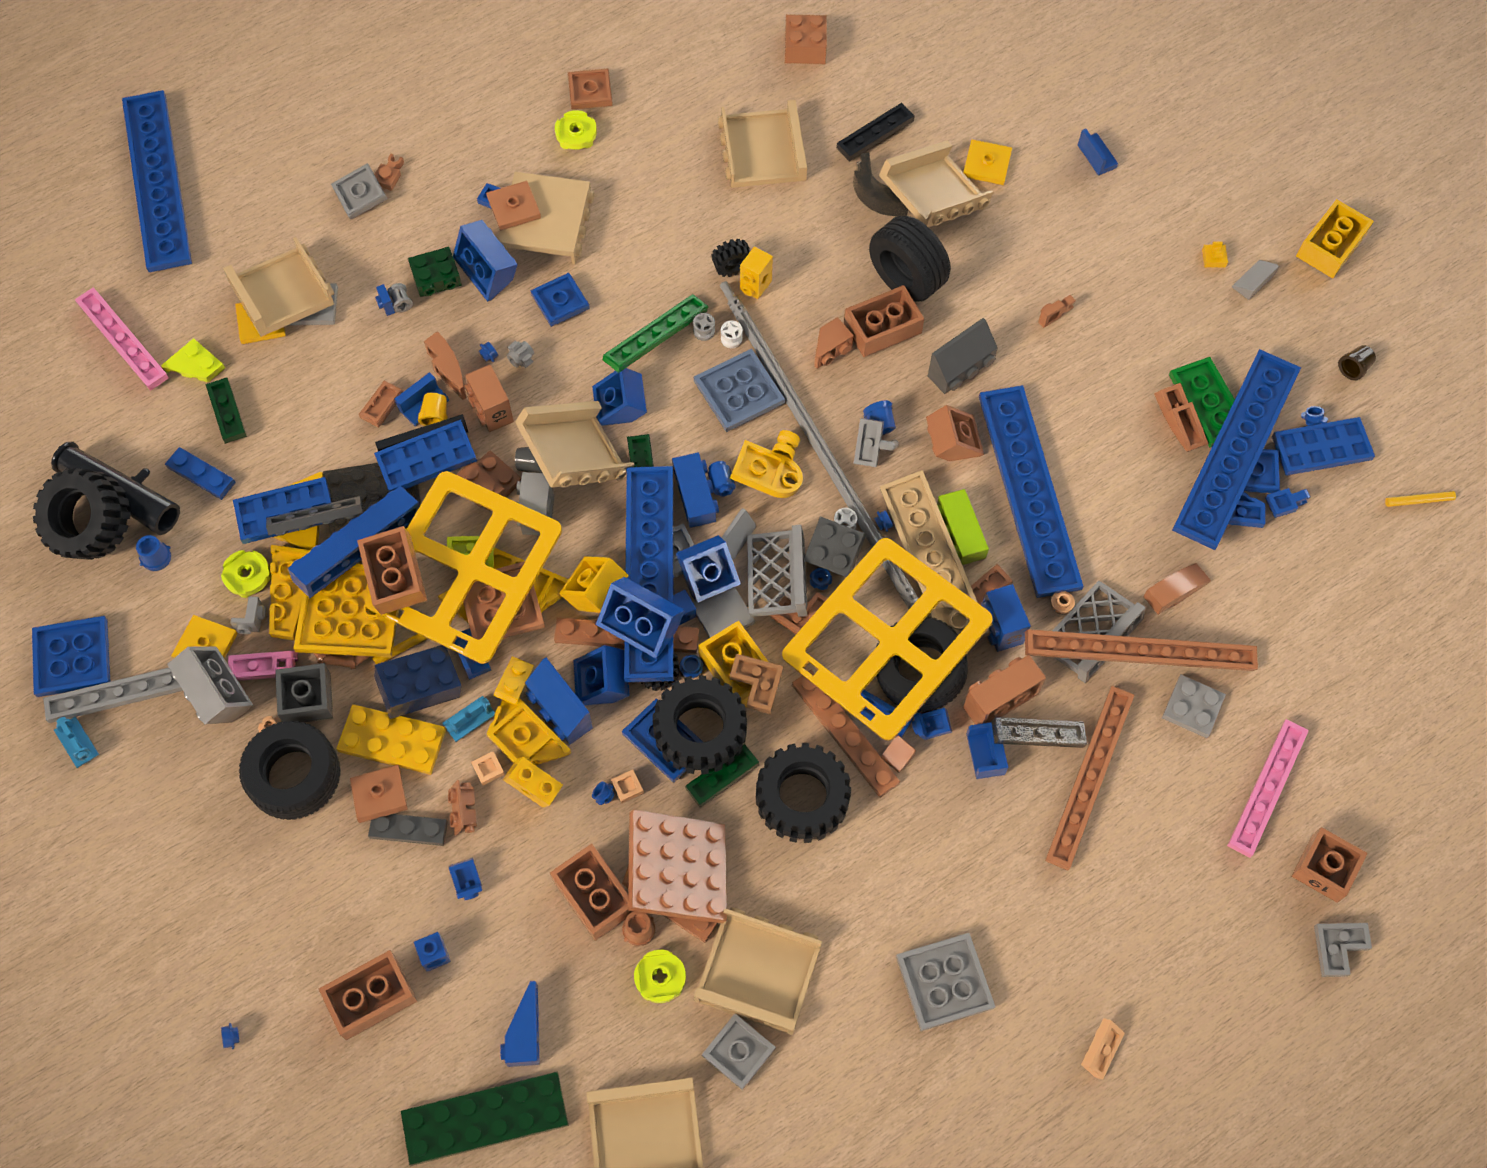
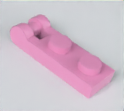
[228,651,298,681]

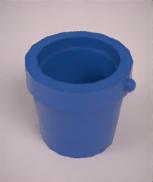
[863,400,896,435]
[136,535,171,571]

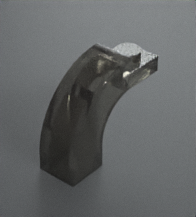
[853,152,908,216]

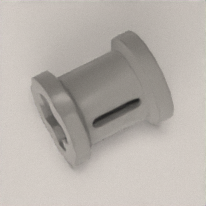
[387,283,413,313]

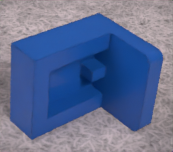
[912,708,952,740]
[448,858,482,900]

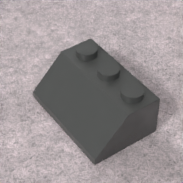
[927,318,998,394]

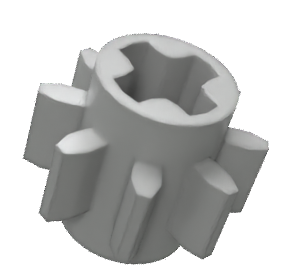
[506,341,534,368]

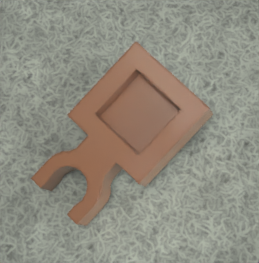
[374,153,404,191]
[1038,294,1076,328]

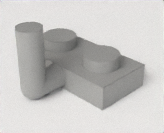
[854,418,899,467]

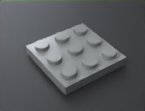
[896,933,995,1031]

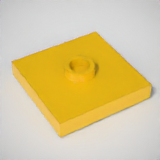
[963,139,1012,185]
[235,303,286,344]
[171,615,238,659]

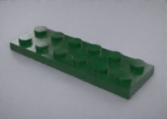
[401,1072,569,1166]

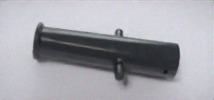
[51,441,180,535]

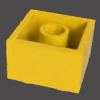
[559,556,629,613]

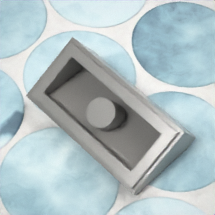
[1232,260,1279,300]
[721,508,756,560]

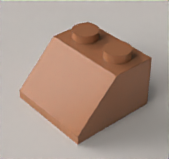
[926,405,984,461]

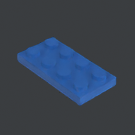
[1272,417,1375,476]
[374,420,477,492]
[233,477,332,544]

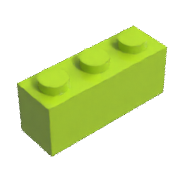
[937,489,989,565]

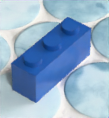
[672,452,719,528]

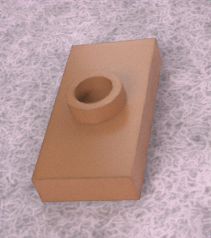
[359,380,403,428]
[971,564,1013,605]

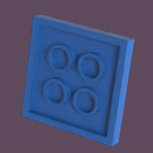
[32,616,110,697]

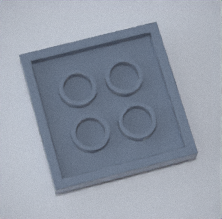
[694,349,785,432]

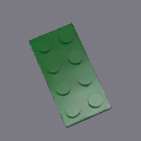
[1169,357,1235,448]

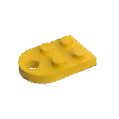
[730,440,803,498]

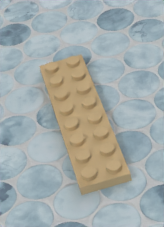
[880,470,990,639]

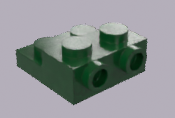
[408,246,462,297]

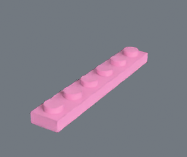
[75,287,169,391]
[1227,719,1309,858]

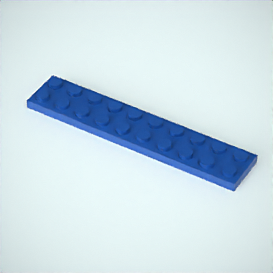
[122,90,192,273]
[1172,349,1301,550]
[979,385,1084,598]
[624,466,674,682]

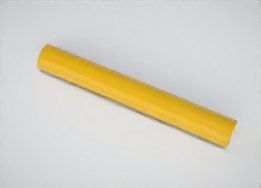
[1385,491,1456,507]
[372,633,428,664]

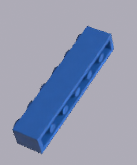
[288,486,420,598]

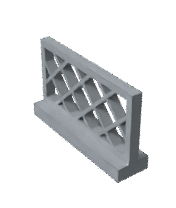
[747,525,808,617]
[1053,581,1145,683]

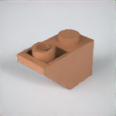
[815,317,854,369]

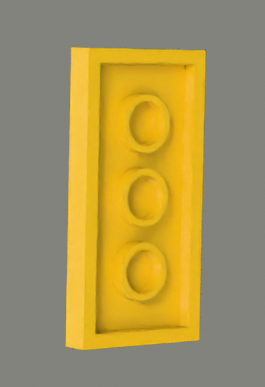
[336,704,446,775]

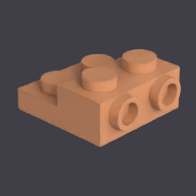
[456,450,522,512]

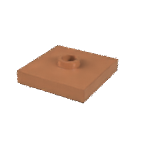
[568,68,613,110]
[486,181,541,231]
[350,765,408,823]

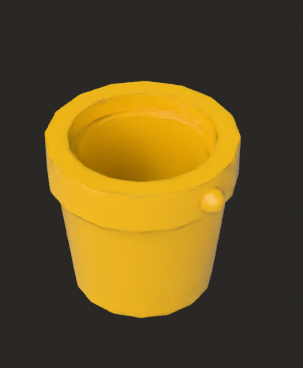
[418,393,448,426]

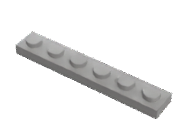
[43,668,183,723]

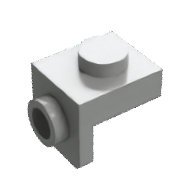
[230,596,266,634]

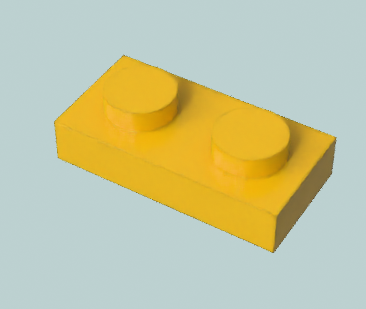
[493,656,534,705]

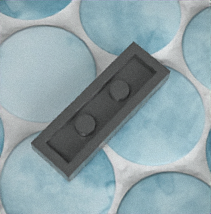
[368,814,448,846]

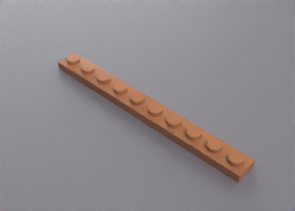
[1025,629,1258,671]

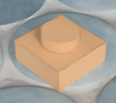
[471,751,505,786]
[611,769,644,804]

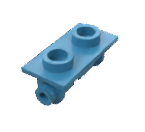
[442,696,495,742]
[54,716,99,768]

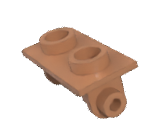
[448,780,477,836]

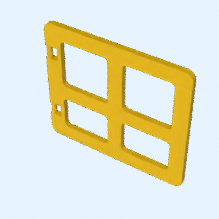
[365,471,562,664]
[782,538,993,740]

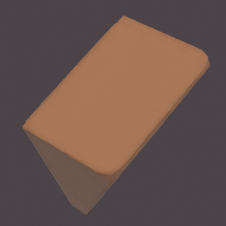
[881,735,916,773]

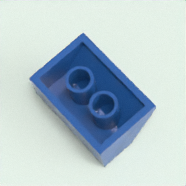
[453,220,518,302]
[596,577,685,658]
[525,658,593,745]

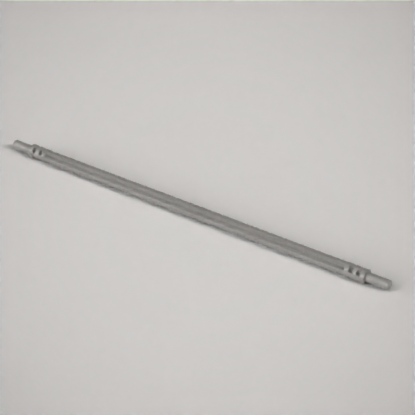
[720,281,919,609]

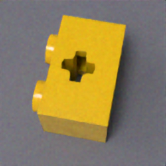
[740,246,773,299]
[503,756,563,808]

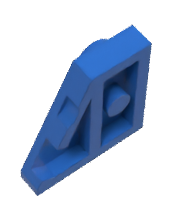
[1228,492,1265,528]

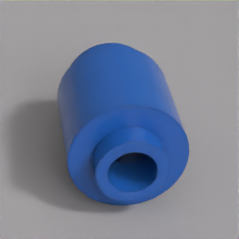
[708,461,736,497]

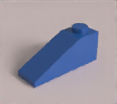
[500,981,540,1067]

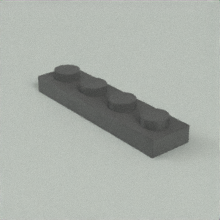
[266,496,363,535]

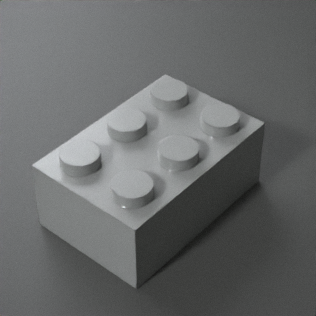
[167,647,253,725]

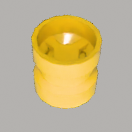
[772,430,800,460]

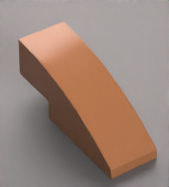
[424,331,467,400]
[1154,383,1209,452]
[1143,563,1211,615]

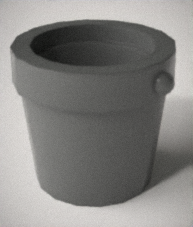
[515,447,543,473]

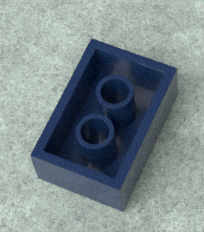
[374,645,462,719]

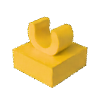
[1202,242,1228,268]

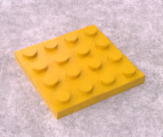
[293,564,399,657]

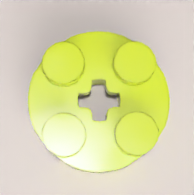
[555,110,597,150]
[221,550,271,598]
[634,950,686,1003]

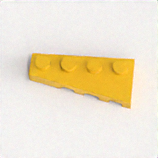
[269,545,311,641]

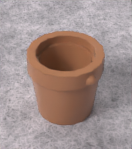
[622,911,656,946]

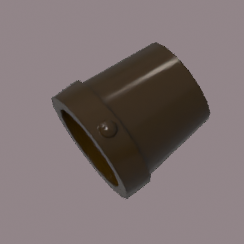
[1338,345,1376,381]

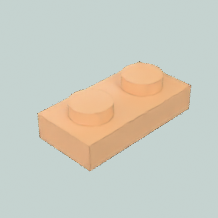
[1081,1018,1125,1080]

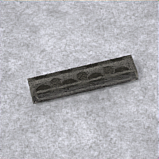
[991,717,1087,748]

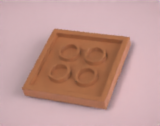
[463,561,545,640]

